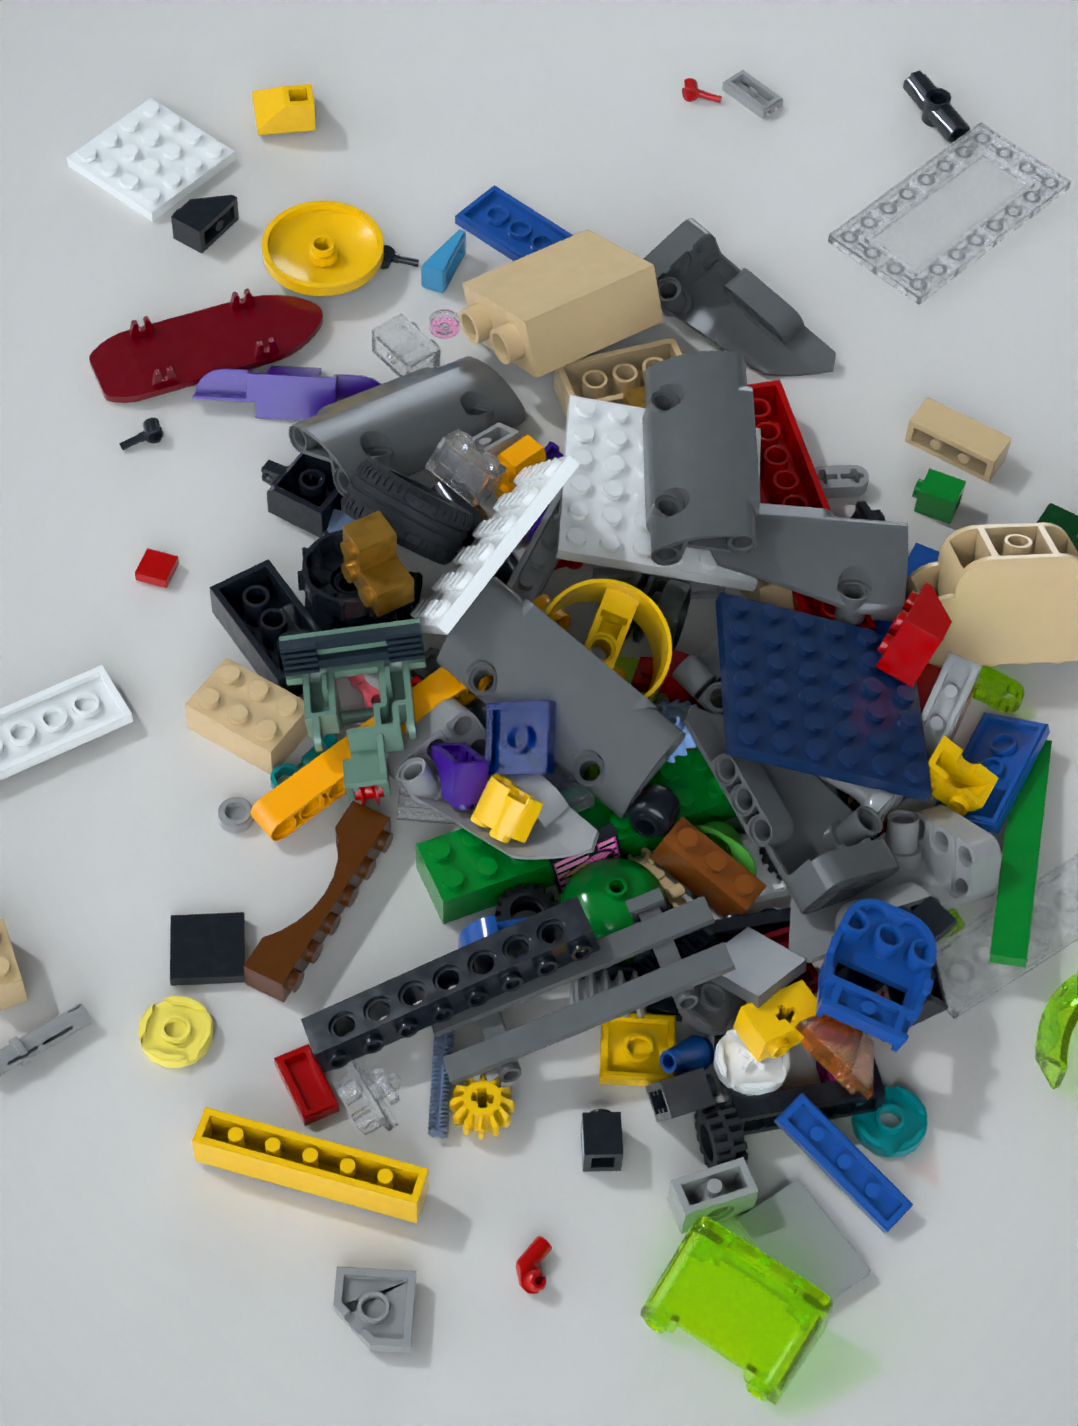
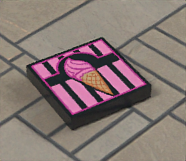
[547,824,623,894]

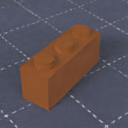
[650,816,766,918]

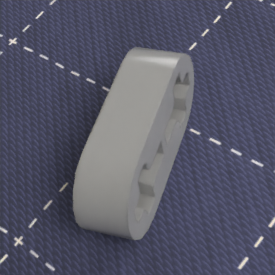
[815,465,869,498]

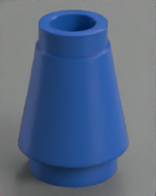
[660,1035,715,1073]

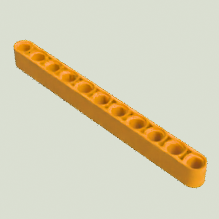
[250,594,571,841]

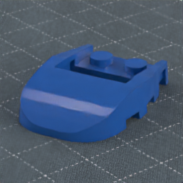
[816,899,937,1052]

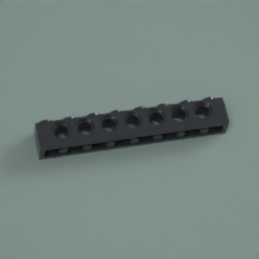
[301,896,601,1073]

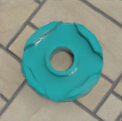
[851,1084,928,1158]

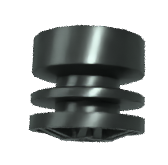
[625,571,692,650]

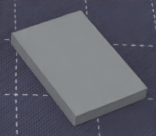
[736,1179,871,1316]

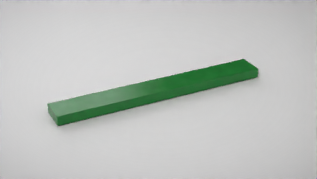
[989,740,1052,968]

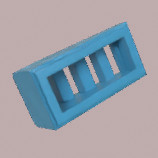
[421,229,466,293]

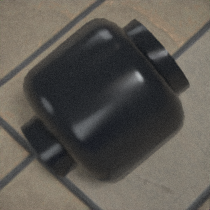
[628,784,681,838]

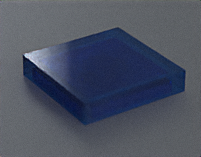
[485,700,556,776]

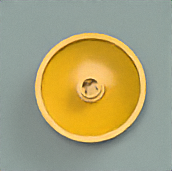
[262,201,384,296]

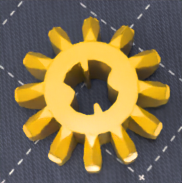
[450,1073,515,1140]

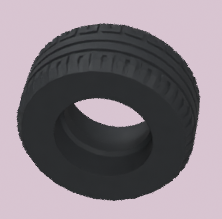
[341,459,473,565]

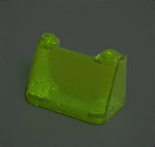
[640,1216,833,1405]

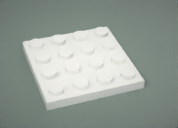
[67,98,236,222]

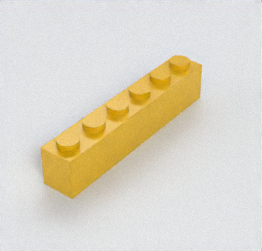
[192,1107,429,1223]

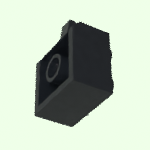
[261,453,343,537]

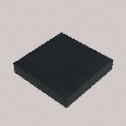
[170,912,245,986]

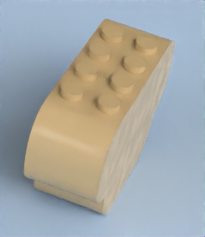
[904,522,1078,667]

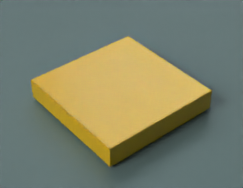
[599,1013,676,1086]

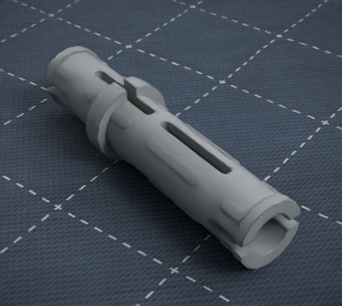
[0,1003,92,1076]

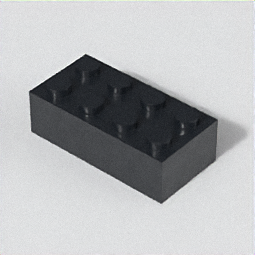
[209,559,323,696]

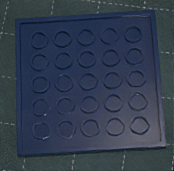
[716,592,932,801]

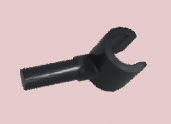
[380,245,419,269]
[119,418,163,450]

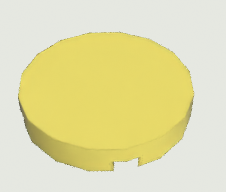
[138,996,214,1068]

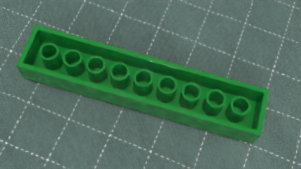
[416,747,737,924]

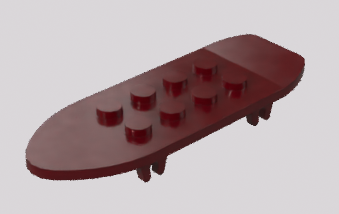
[89,288,323,403]

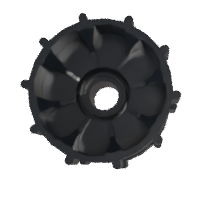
[297,530,399,631]

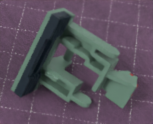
[279,618,426,806]

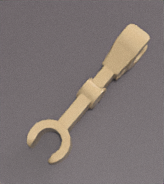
[627,847,687,909]

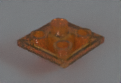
[795,1014,874,1099]

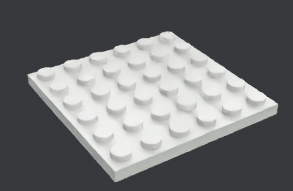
[556,395,761,592]
[410,455,580,635]

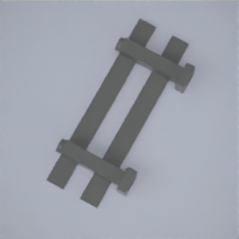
[431,887,736,1086]

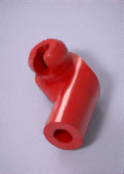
[515,1236,552,1294]

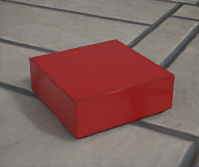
[135,548,179,588]

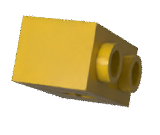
[733,980,827,1063]

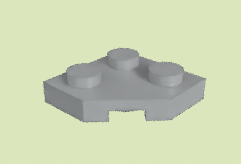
[333,1266,417,1353]

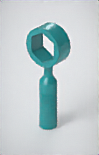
[270,734,338,789]

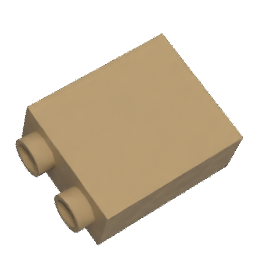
[459,229,663,378]

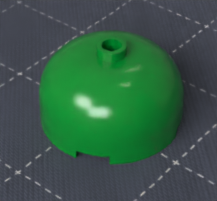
[560,857,669,966]

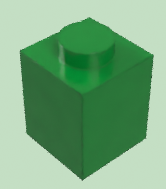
[912,468,966,524]

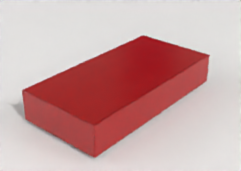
[274,1044,340,1126]

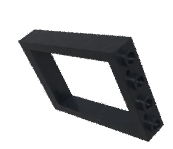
[705,907,886,1135]

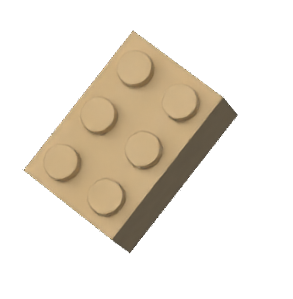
[185,657,308,775]

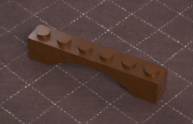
[243,801,393,1002]

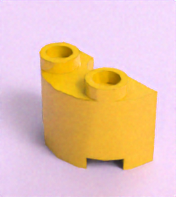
[928,735,999,816]
[470,773,544,843]

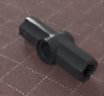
[903,70,970,145]

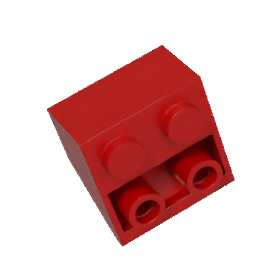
[876,582,952,687]

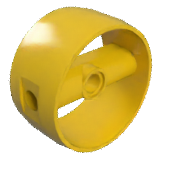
[543,578,672,701]

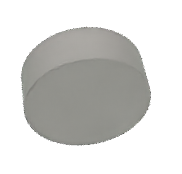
[218,797,254,833]

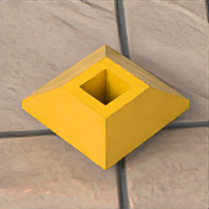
[252,84,316,135]

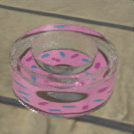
[429,309,460,339]

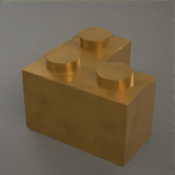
[340,510,414,617]

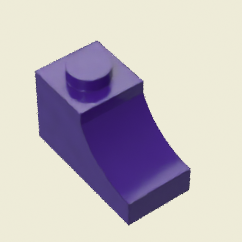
[430,743,489,810]

